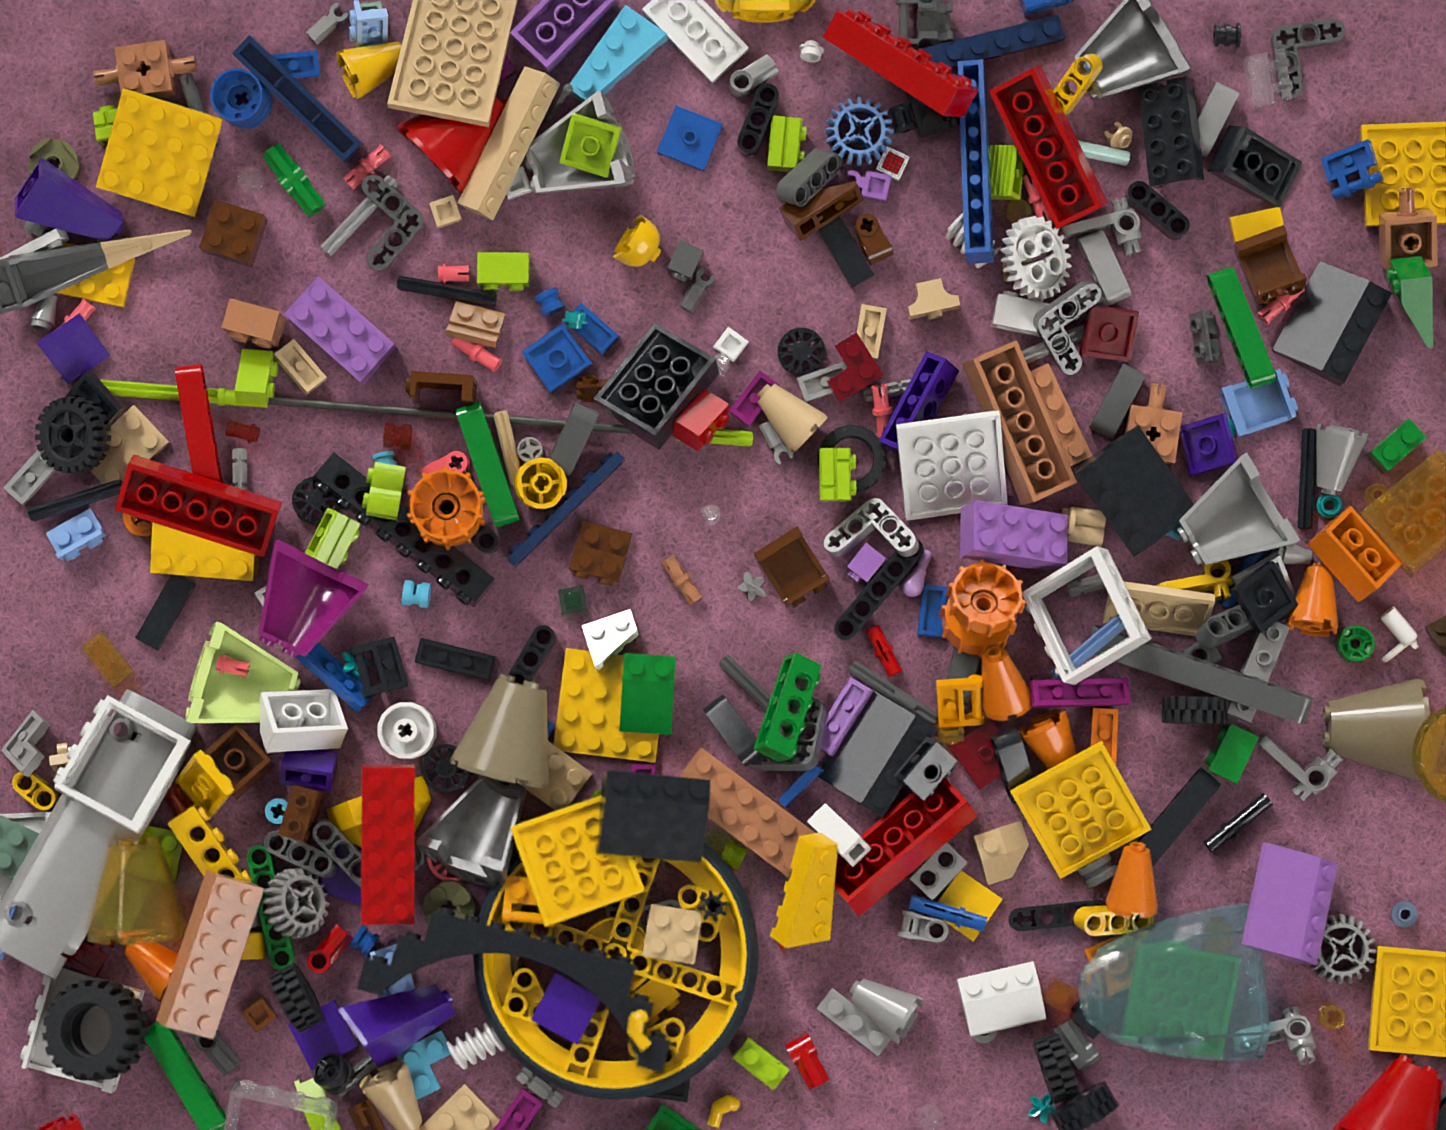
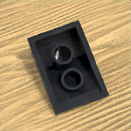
[1208,125,1302,207]

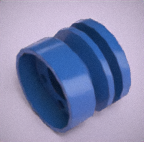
[210,68,272,129]

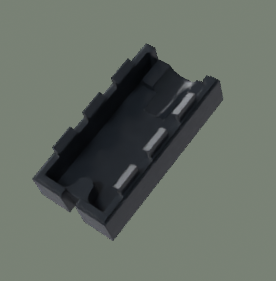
[1138,76,1204,189]

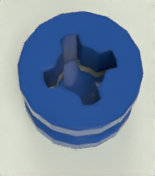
[534,288,565,317]
[349,925,381,958]

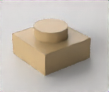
[429,195,462,228]

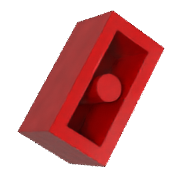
[672,389,729,451]

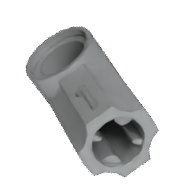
[729,54,779,99]

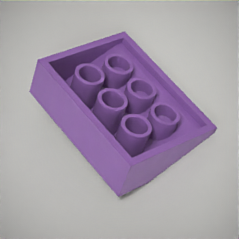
[1241,842,1338,965]

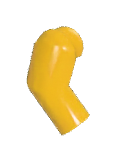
[627,1010,652,1051]
[707,1095,740,1128]

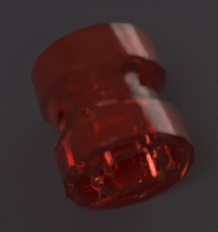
[383,422,412,450]

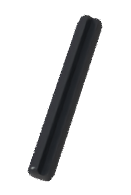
[397,276,497,307]
[1297,428,1316,529]
[27,480,123,521]

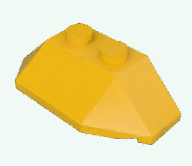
[326,776,432,848]

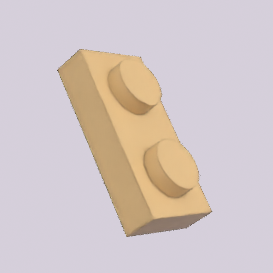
[857,304,887,360]
[274,339,327,395]

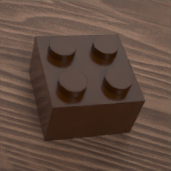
[199,199,268,268]
[204,723,275,800]

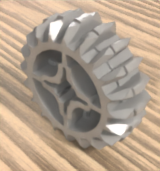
[263,868,330,939]
[1310,914,1376,984]

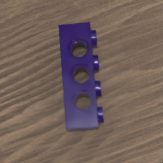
[879,351,960,455]

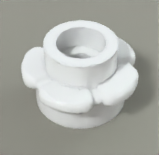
[799,40,824,62]

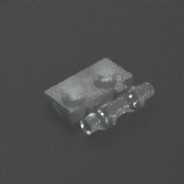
[1242,48,1294,108]

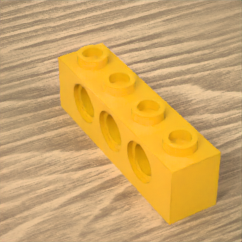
[167,803,252,883]

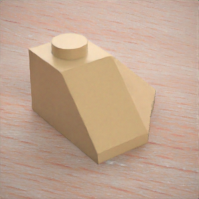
[972,820,1029,885]

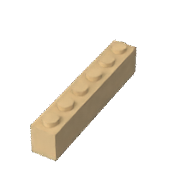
[457,67,560,220]

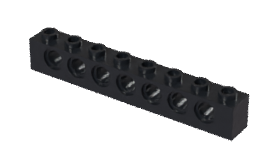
[314,452,495,607]

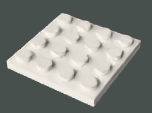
[896,410,1008,521]

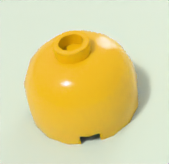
[613,215,661,267]
[514,458,567,509]

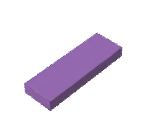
[820,677,874,757]

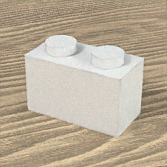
[991,291,1049,337]

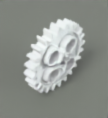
[1000,216,1071,300]

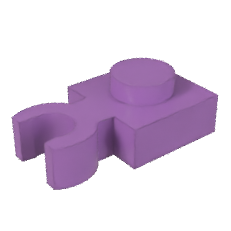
[847,171,891,202]

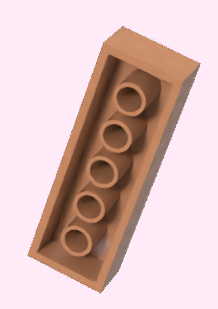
[962,340,1077,505]
[679,747,815,879]
[156,870,264,1039]

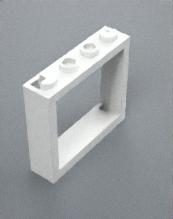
[1022,546,1151,685]
[53,695,191,834]

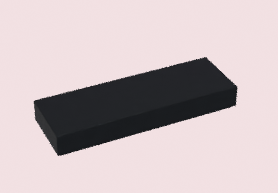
[818,216,874,288]
[135,574,196,651]
[414,638,496,681]

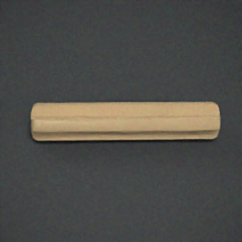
[494,411,521,486]

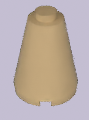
[757,384,828,454]
[360,1060,422,1130]

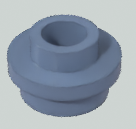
[1391,901,1417,927]

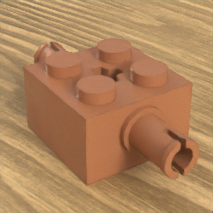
[93,40,197,99]
[1379,187,1438,270]
[1124,383,1182,466]

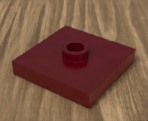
[1079,305,1139,362]
[949,718,1002,789]

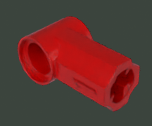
[307,924,353,973]
[785,1033,829,1090]

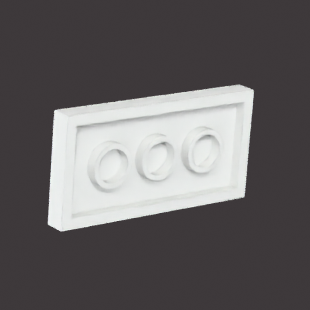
[642,0,749,84]

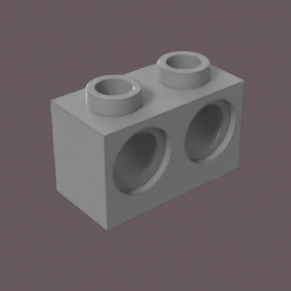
[909,843,968,900]

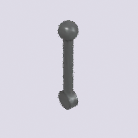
[544,84,573,124]

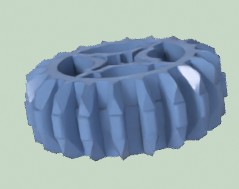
[825,97,894,166]

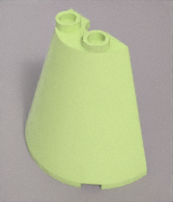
[185,622,300,723]

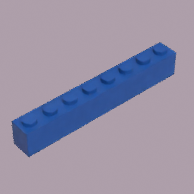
[958,59,994,264]

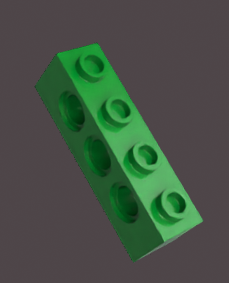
[753,652,822,762]

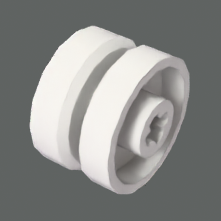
[378,702,437,759]

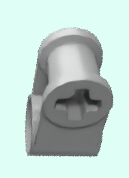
[897,910,948,942]

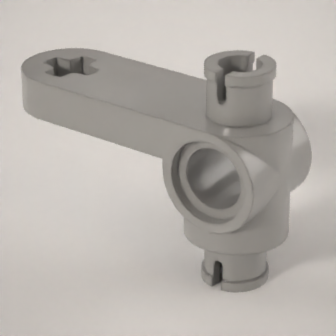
[1061,198,1142,256]
[1259,735,1343,801]
[1231,1006,1316,1065]

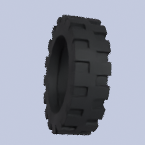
[818,424,886,493]

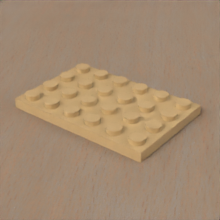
[387,0,518,127]

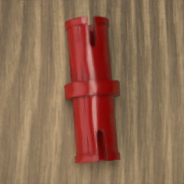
[865,625,903,678]

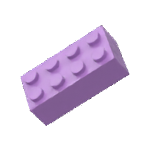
[510,0,619,74]
[284,276,397,385]
[960,500,1067,572]

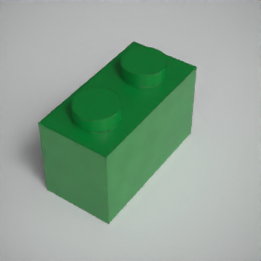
[1366,418,1427,474]
[1204,723,1259,784]

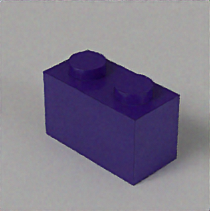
[280,749,338,792]

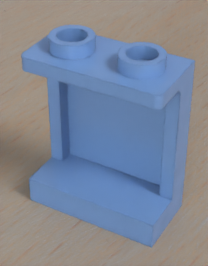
[1218,369,1298,439]

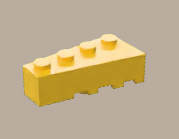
[150,522,259,581]
[770,833,838,948]

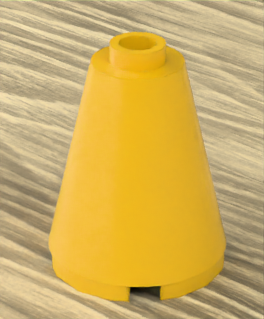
[336,41,402,99]

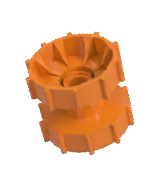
[407,465,486,550]
[939,559,1026,659]

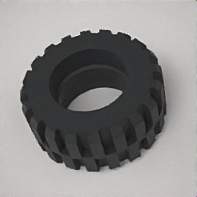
[42,980,149,1081]

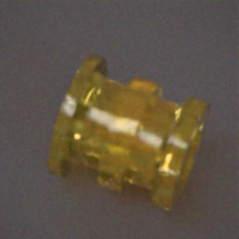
[1317,1003,1345,1029]

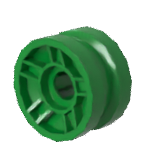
[1335,625,1375,662]

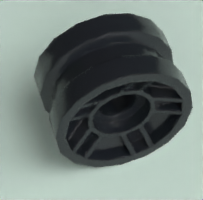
[313,1053,355,1095]

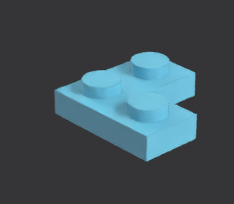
[396,1030,451,1100]

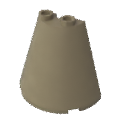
[450,674,549,788]
[1322,678,1430,781]

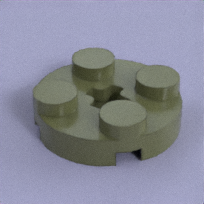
[28,139,81,180]
[423,880,475,925]

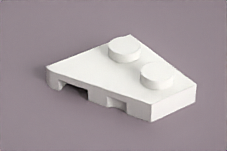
[582,609,639,671]

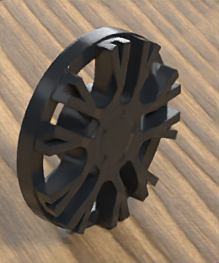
[777,328,825,376]
[292,476,339,524]
[422,744,470,793]

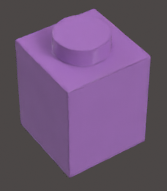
[846,543,886,584]

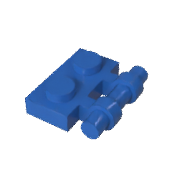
[1321,139,1383,199]

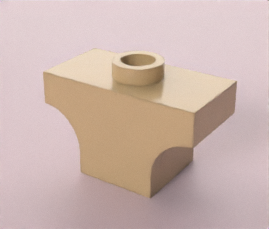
[907,278,960,320]

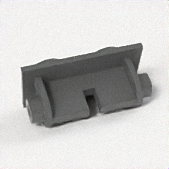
[1189,310,1221,365]

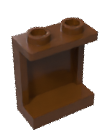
[1235,225,1307,305]
[406,371,477,406]
[754,526,830,608]
[279,785,326,842]

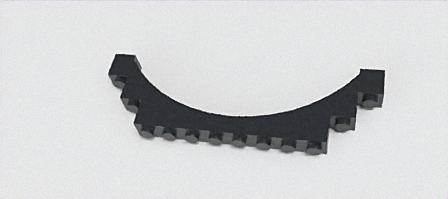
[357,907,671,1072]

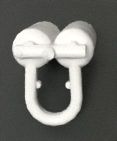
[1380,606,1419,662]

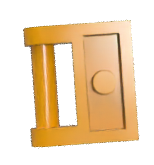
[936,675,985,728]
[502,876,555,928]

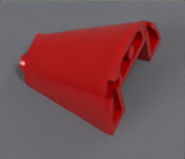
[396,98,507,194]
[1332,1054,1443,1130]

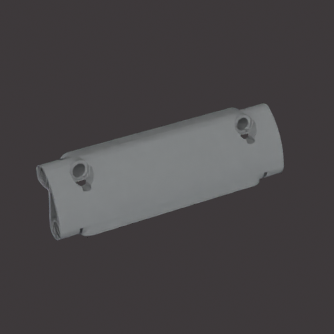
[0,689,198,979]

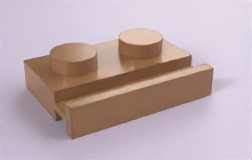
[446,301,505,348]

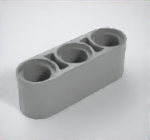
[1197,82,1239,158]
[1077,229,1131,306]

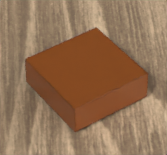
[241,996,278,1033]

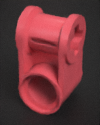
[419,451,470,477]

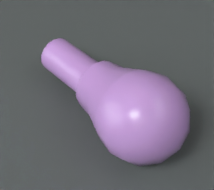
[901,550,933,597]

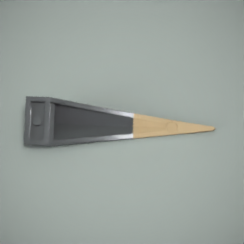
[0,229,192,314]

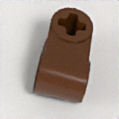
[853,214,894,265]

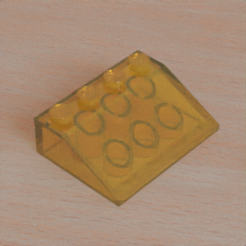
[1360,449,1446,578]

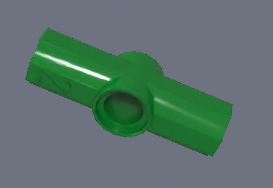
[262,143,326,218]

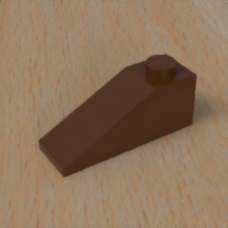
[779,181,864,241]

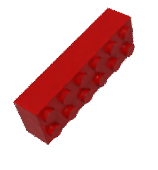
[823,9,978,117]
[989,65,1108,229]
[115,455,282,557]
[361,765,415,925]
[834,777,978,916]

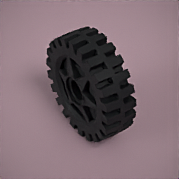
[35,397,111,473]

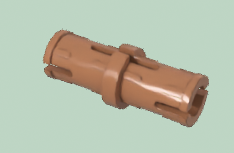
[660,554,703,605]

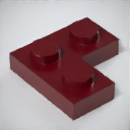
[827,332,884,403]

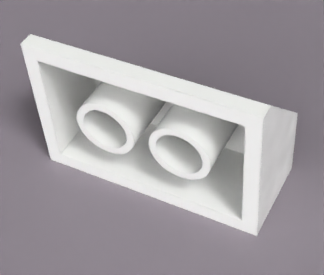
[260,689,348,752]
[957,961,1046,1037]

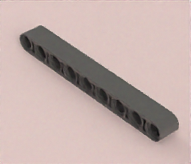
[1090,625,1314,724]

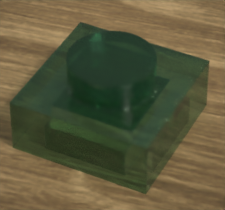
[558,585,588,615]

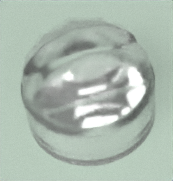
[713,353,730,376]
[700,504,722,527]

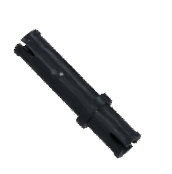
[1203,793,1273,854]

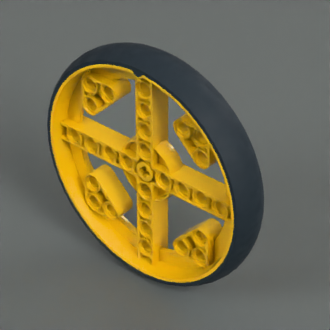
[473,842,759,1100]

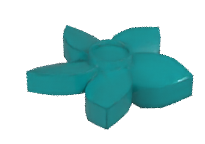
[342,652,370,679]
[1027,1093,1055,1124]

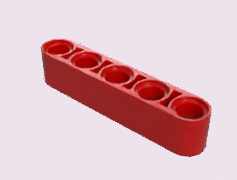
[175,363,223,483]

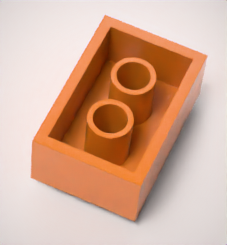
[1307,506,1402,603]

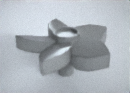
[737,572,766,602]

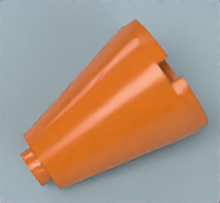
[1286,563,1338,637]
[982,647,1031,721]
[1019,708,1077,770]
[1106,842,1158,918]
[125,935,178,1003]

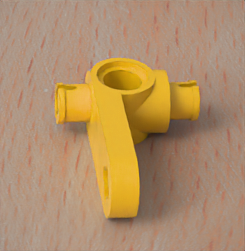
[1156,560,1233,600]

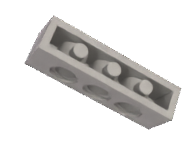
[1227,621,1290,723]

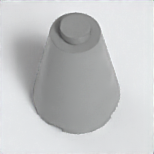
[1316,423,1368,495]
[849,979,924,1044]

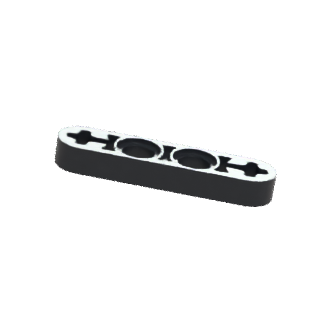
[1008,899,1106,931]

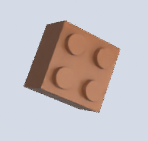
[221,298,286,350]

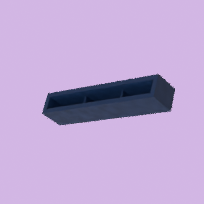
[232,35,364,162]

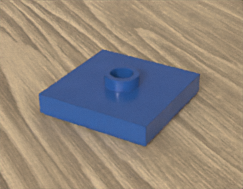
[657,105,723,172]
[522,323,593,394]

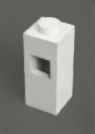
[807,803,871,867]

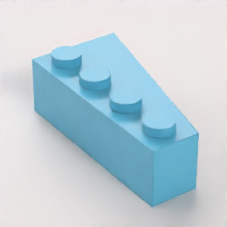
[569,5,668,103]

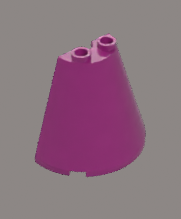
[258,539,369,658]

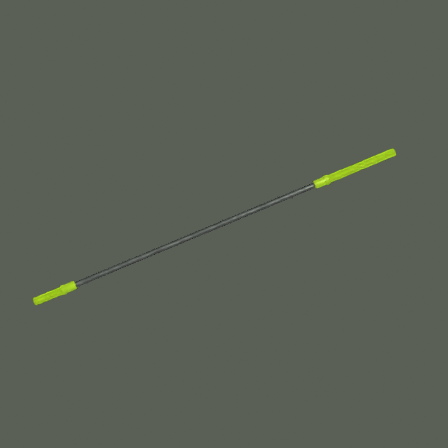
[100,380,753,447]

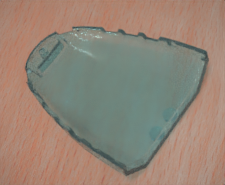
[1079,903,1270,1061]

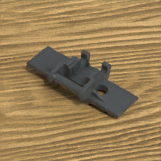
[896,0,953,50]

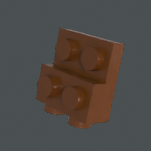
[569,520,632,586]

